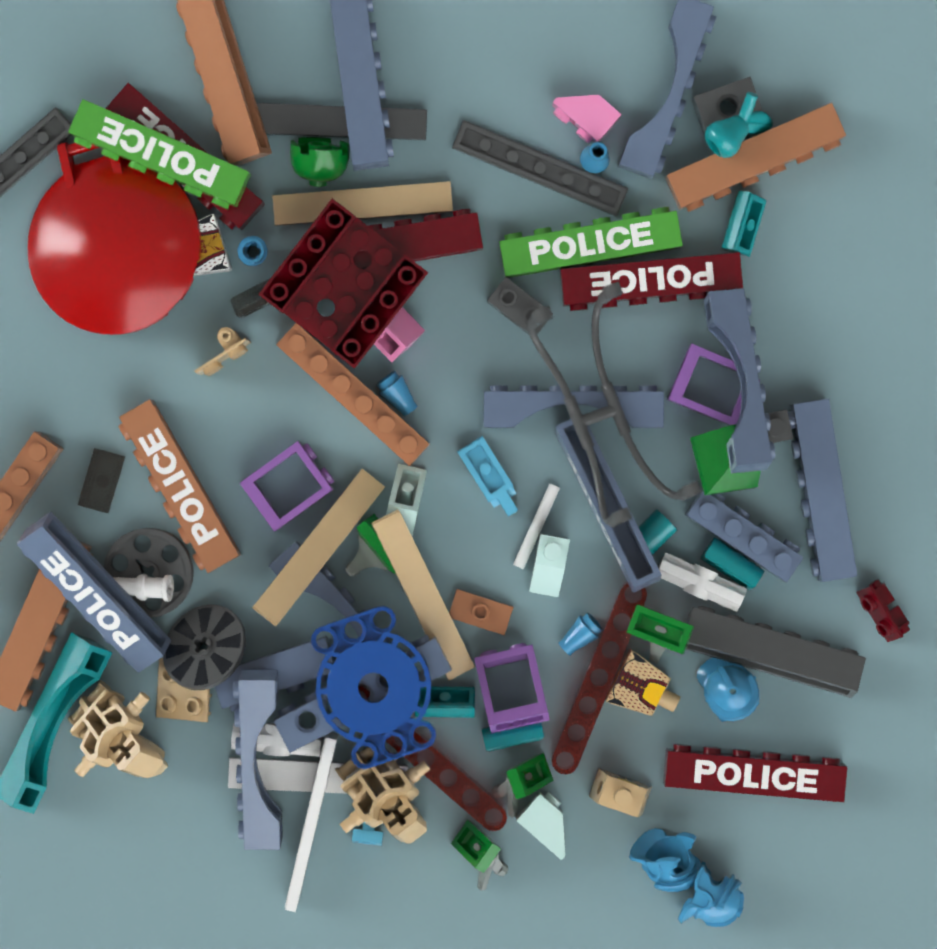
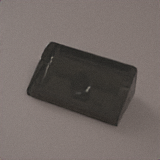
[231,278,270,319]
[78,448,126,513]

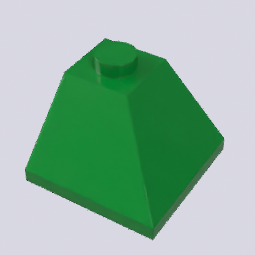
[690,424,761,496]

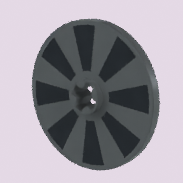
[163,604,246,690]

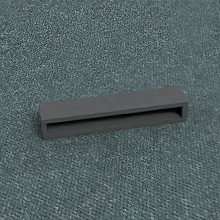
[686,606,866,698]

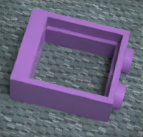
[667,344,760,426]
[240,441,335,532]
[474,643,550,734]

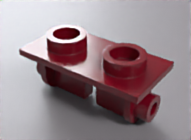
[856,579,910,642]

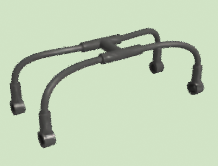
[528,282,703,527]

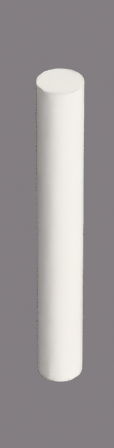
[513,483,560,569]

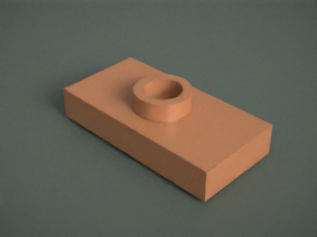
[449,589,514,636]

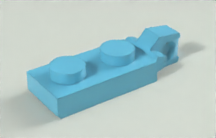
[457,436,518,517]

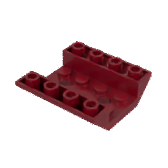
[258,198,428,369]

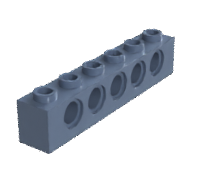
[273,635,452,753]

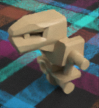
[68,680,168,778]
[335,746,431,844]

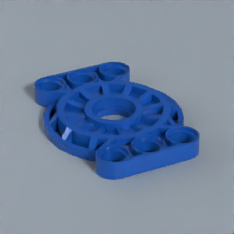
[311,606,436,769]

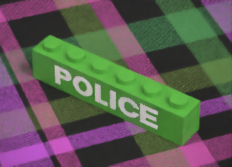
[68,99,251,210]
[499,207,683,278]

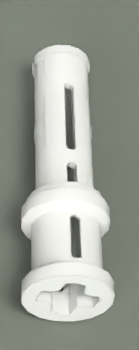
[113,574,174,602]

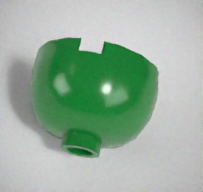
[290,137,350,187]

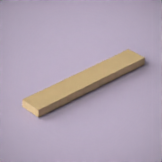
[272,181,453,226]
[252,469,385,627]
[371,509,475,681]

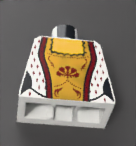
[193,214,233,276]

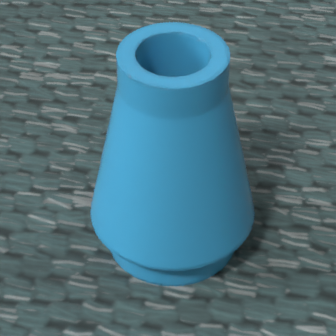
[580,142,610,173]
[238,236,268,266]
[376,371,418,416]
[558,613,603,656]

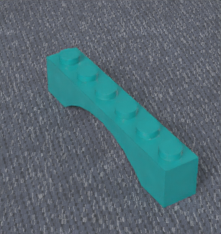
[0,632,112,814]

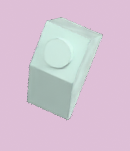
[386,464,427,536]
[529,533,570,597]
[516,791,566,860]

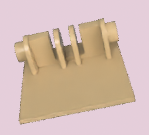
[195,327,251,377]
[156,658,212,722]

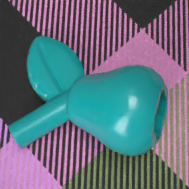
[705,92,773,158]

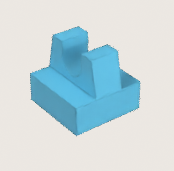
[352,822,383,846]

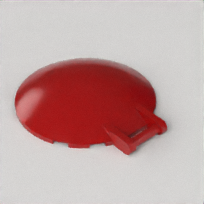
[27,142,201,335]

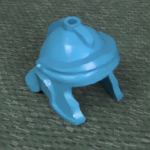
[697,657,760,722]
[629,828,701,892]
[678,861,744,927]

